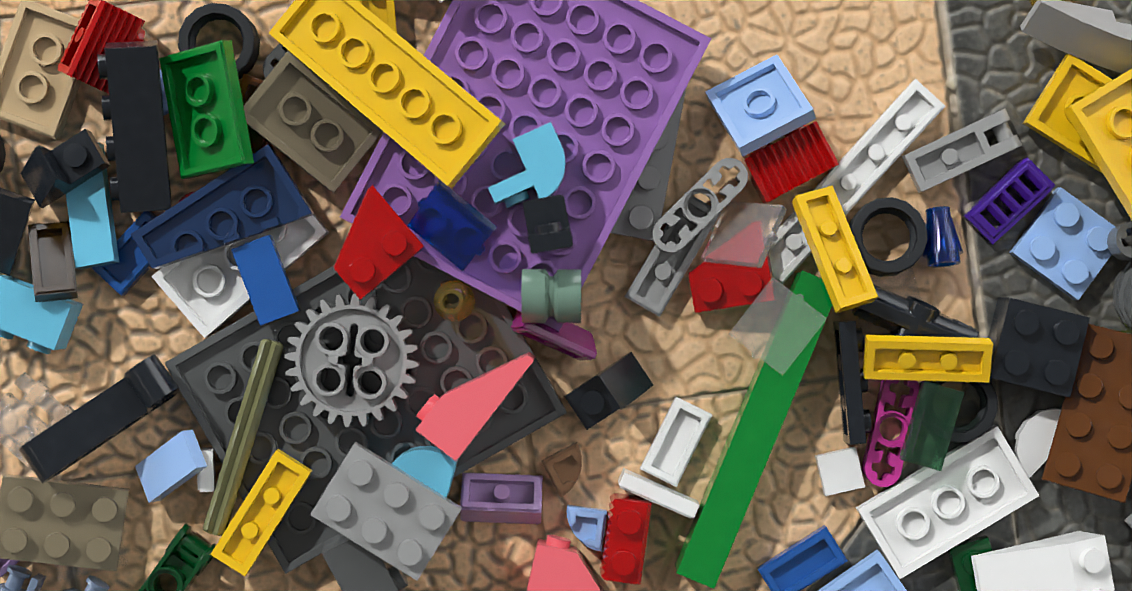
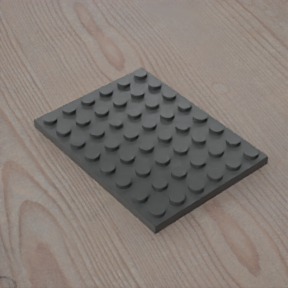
[165,256,567,574]

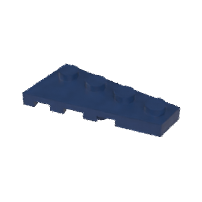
[131,145,315,269]

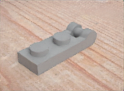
[901,109,1022,193]

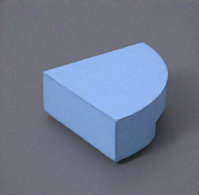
[567,504,607,552]

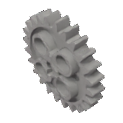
[284,294,420,427]

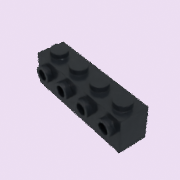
[98,40,172,213]

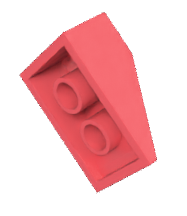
[416,352,536,461]

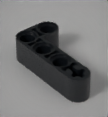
[19,354,179,484]

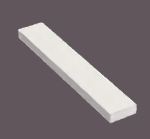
[767,79,945,285]

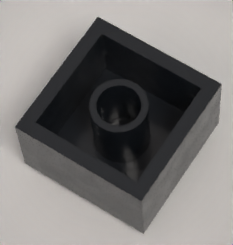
[988,297,1090,397]

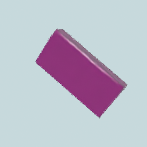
[510,310,597,361]

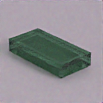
[899,381,965,471]

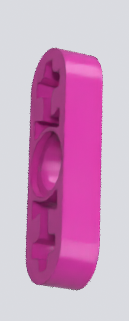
[862,380,920,487]

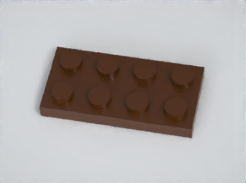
[1042,324,1132,504]

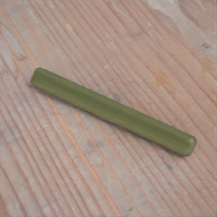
[203,339,283,536]

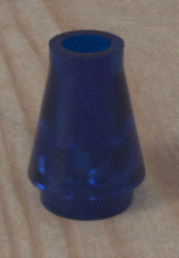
[923,206,964,268]

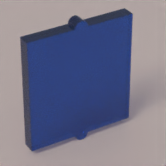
[407,180,497,271]

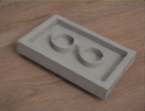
[310,442,462,581]

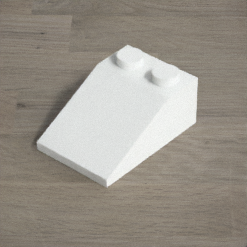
[971,531,1115,591]

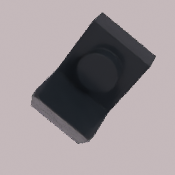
[20,129,111,208]
[523,195,573,254]
[564,351,653,430]

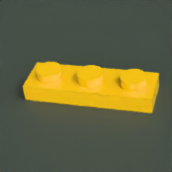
[792,185,878,313]
[863,335,993,383]
[210,449,313,576]

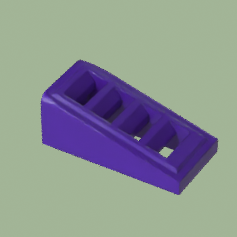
[963,158,1055,245]

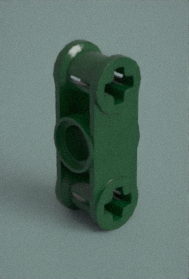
[138,523,216,591]

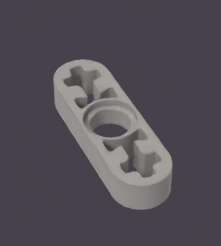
[652,158,748,253]

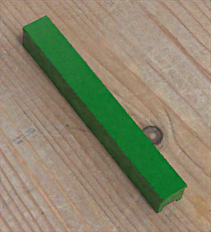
[675,270,833,589]

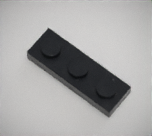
[833,320,872,445]

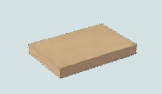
[0,0,81,141]

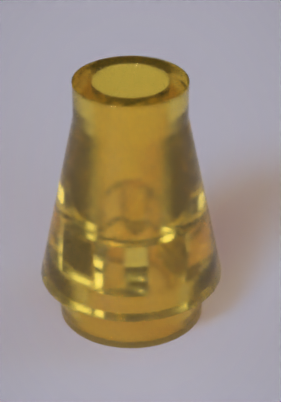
[434,281,475,322]

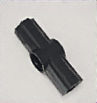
[852,284,979,338]

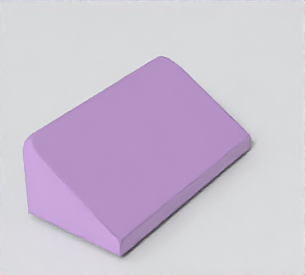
[460,473,543,524]

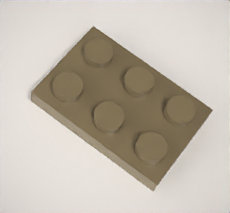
[244,51,383,193]
[0,474,129,571]

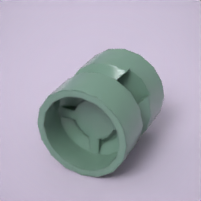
[522,269,581,323]

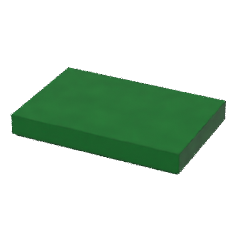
[159,40,254,179]

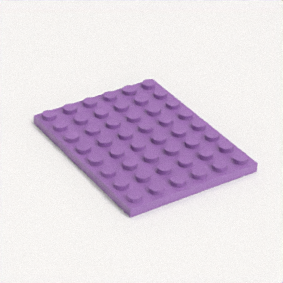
[340,0,711,331]

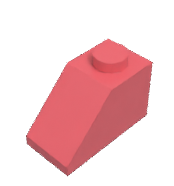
[527,535,604,591]

